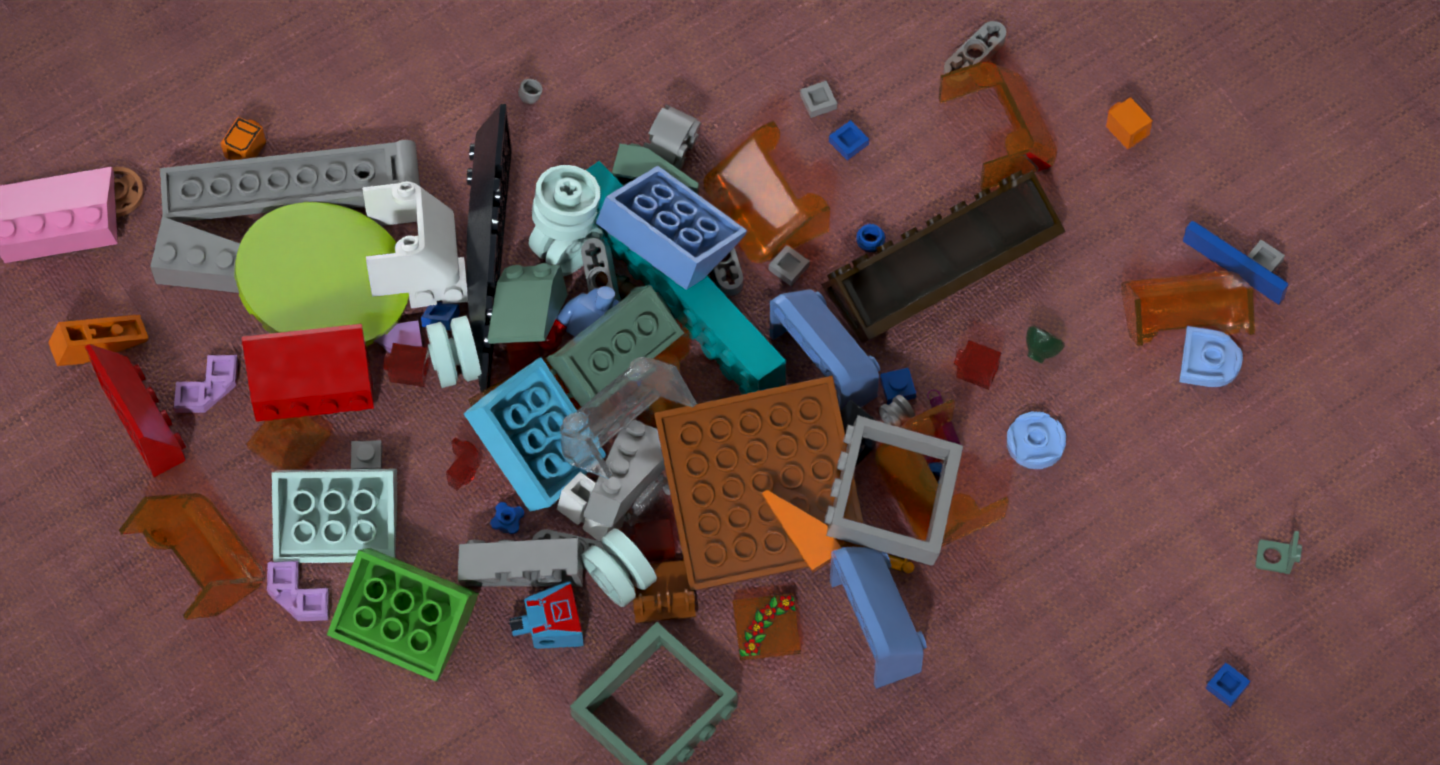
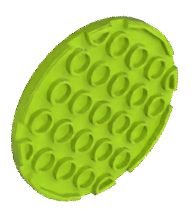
[234,202,409,346]

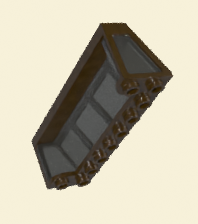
[821,170,1066,343]

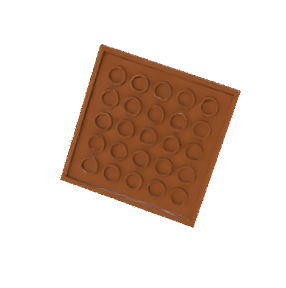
[654,376,864,591]

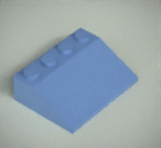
[596,166,747,290]

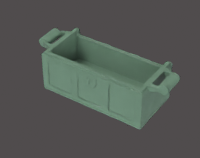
[546,285,684,406]

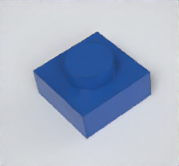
[829,120,869,161]
[421,302,460,331]
[880,367,916,405]
[1206,663,1251,707]

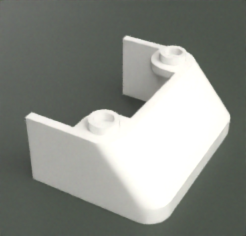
[362,181,460,297]

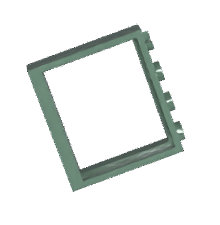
[570,622,738,765]

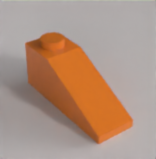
[48,314,149,366]
[762,490,845,573]

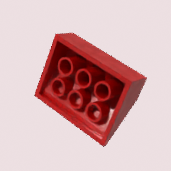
[242,324,374,422]
[84,344,186,477]

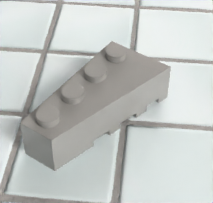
[150,217,240,293]
[583,417,665,528]
[458,538,584,587]

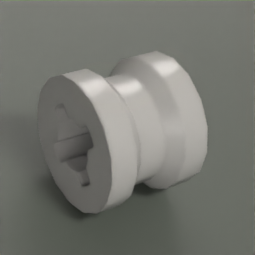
[879,395,915,428]

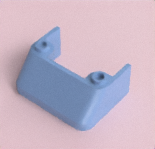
[770,289,880,411]
[830,547,927,689]

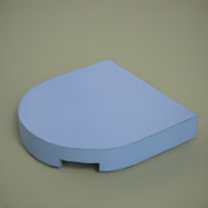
[1179,326,1243,387]

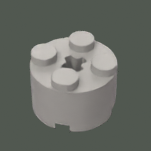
[643,104,701,171]

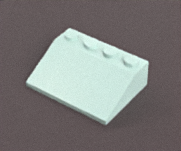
[272,469,397,563]

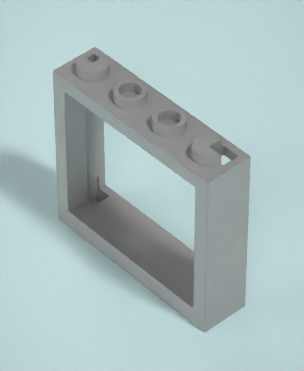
[824,416,963,566]

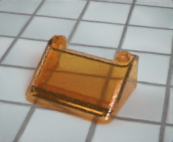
[703,121,830,263]

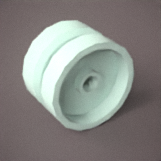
[532,165,600,241]
[528,223,604,276]
[426,315,482,388]
[581,528,656,607]

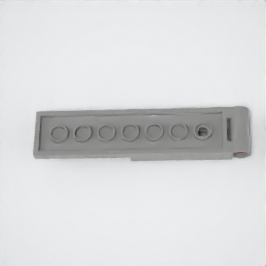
[160,140,420,222]

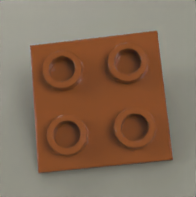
[633,560,696,623]

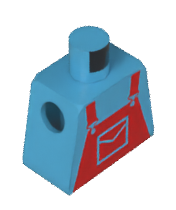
[509,581,584,649]

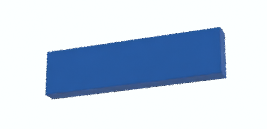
[1183,221,1289,305]

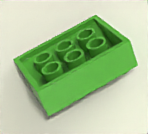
[327,548,479,682]

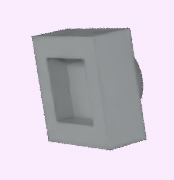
[800,81,837,118]
[1248,240,1285,273]
[769,245,810,286]
[351,440,382,469]

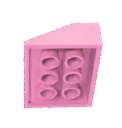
[0,167,118,263]

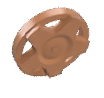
[112,167,144,218]

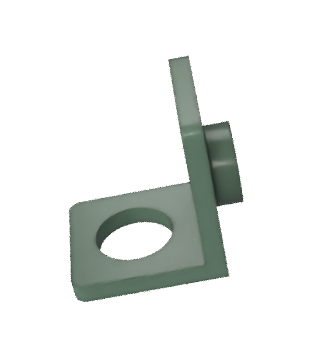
[1255,531,1302,574]

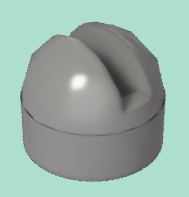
[518,79,543,104]

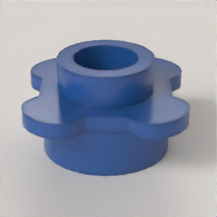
[490,502,524,534]

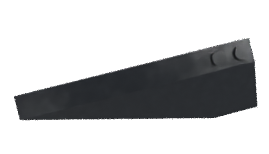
[467,104,512,398]

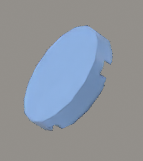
[1006,411,1066,469]

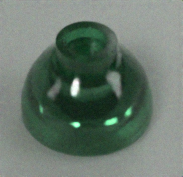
[1026,325,1065,364]

